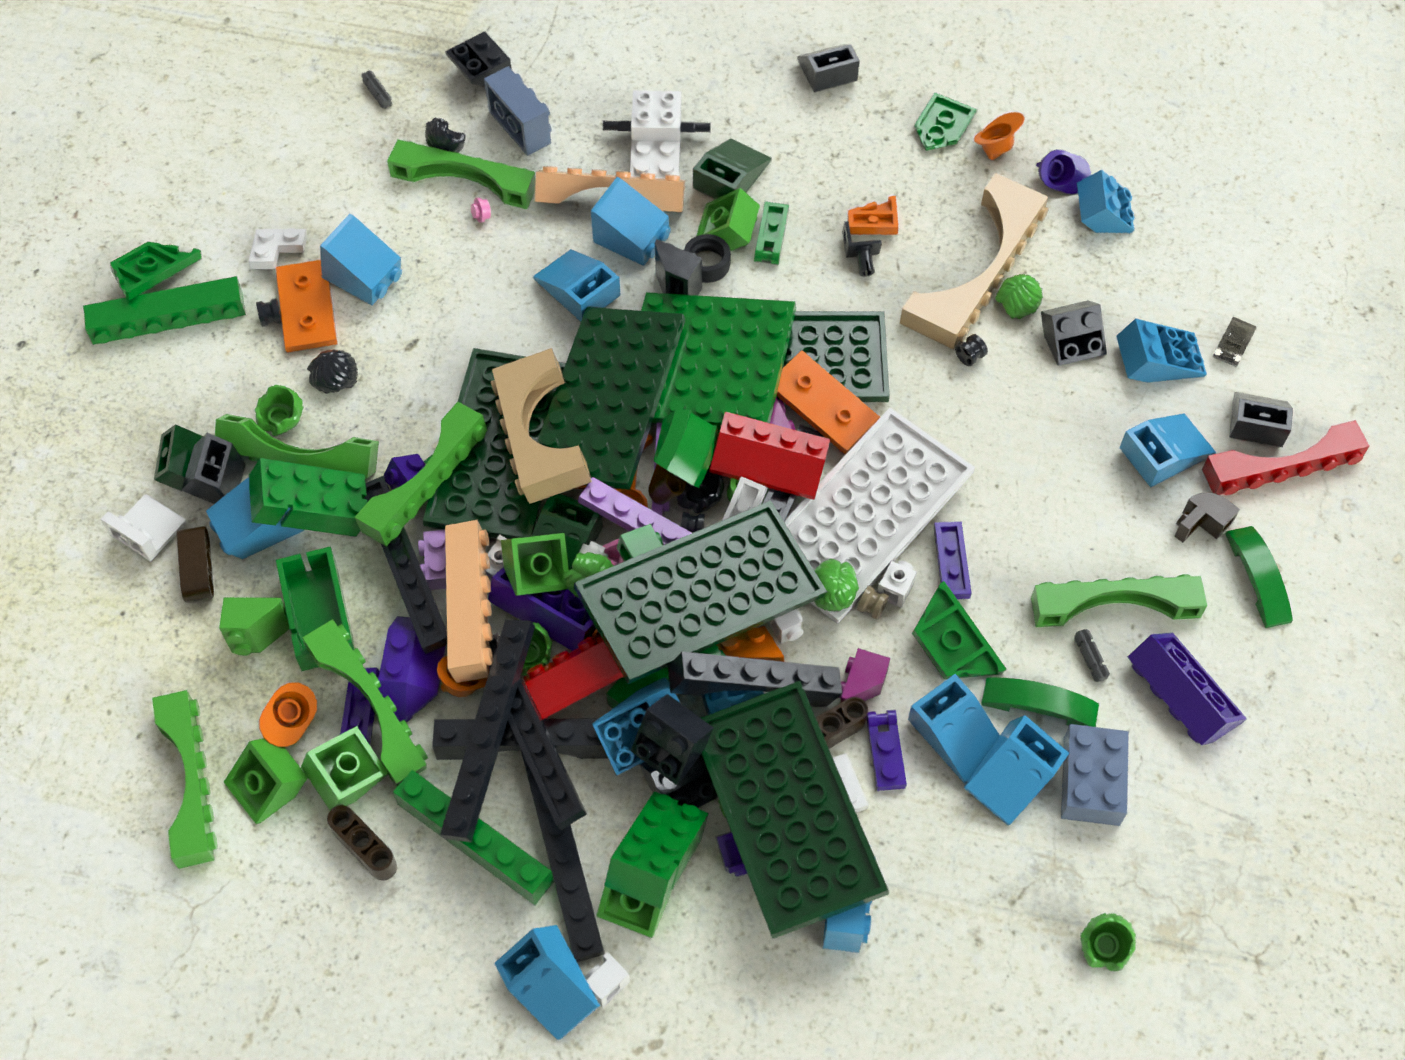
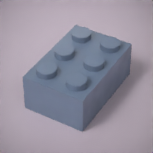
[484,66,552,156]
[1061,724,1129,826]

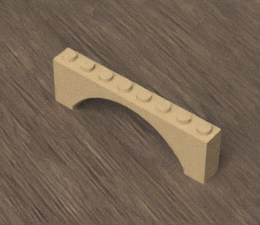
[900,173,1049,350]

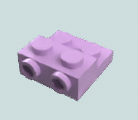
[418,530,446,590]

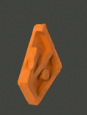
[847,196,899,235]
[717,626,785,662]

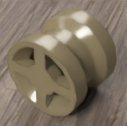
[857,586,889,620]

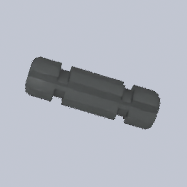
[361,70,393,108]
[1074,629,1110,682]

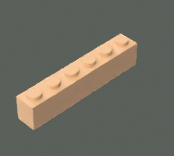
[445,520,493,683]

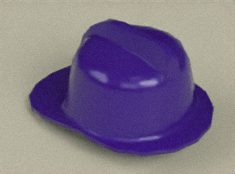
[1036,149,1091,194]

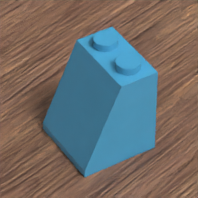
[591,177,671,266]
[320,214,402,306]
[206,477,304,559]

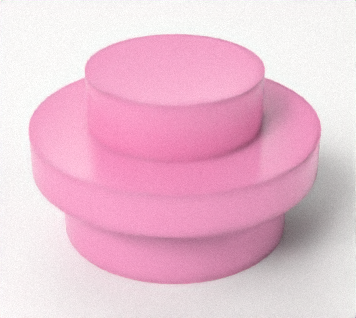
[471,198,491,223]

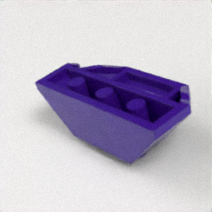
[378,616,447,723]

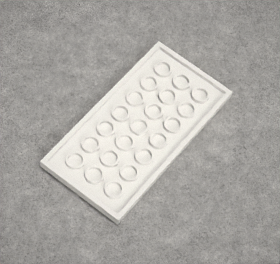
[785,408,975,624]

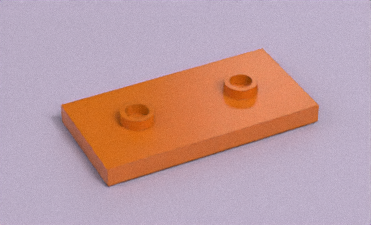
[276,260,338,353]
[776,350,880,455]

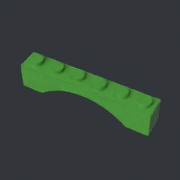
[387,139,536,209]
[354,402,488,546]
[215,414,379,480]
[1031,574,1208,627]
[302,619,428,788]
[152,690,218,869]

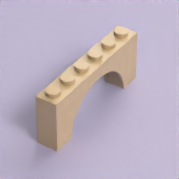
[491,348,592,504]

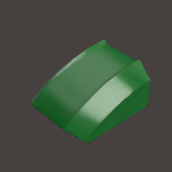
[654,409,719,488]

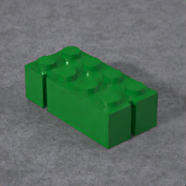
[249,458,367,537]
[276,546,355,671]
[604,791,709,909]

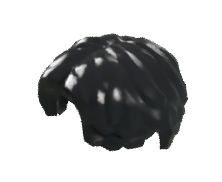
[425,117,466,153]
[307,349,358,394]
[677,464,724,513]

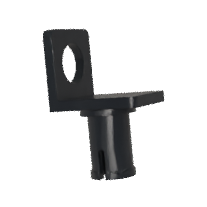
[842,221,882,276]

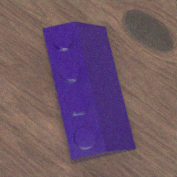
[488,567,596,651]
[1127,633,1247,745]

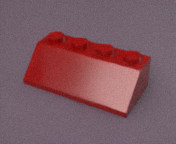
[709,412,830,500]
[523,636,623,719]

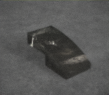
[1213,317,1257,367]

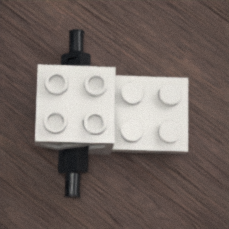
[603,91,711,179]

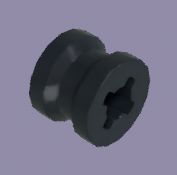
[256,298,282,327]
[955,334,988,367]
[681,512,705,533]

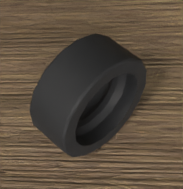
[684,234,731,283]

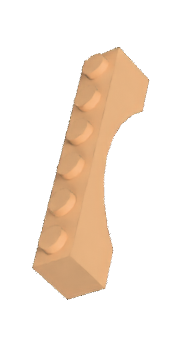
[535,166,685,212]

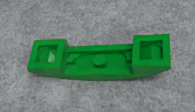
[1225,526,1293,628]
[981,677,1099,727]

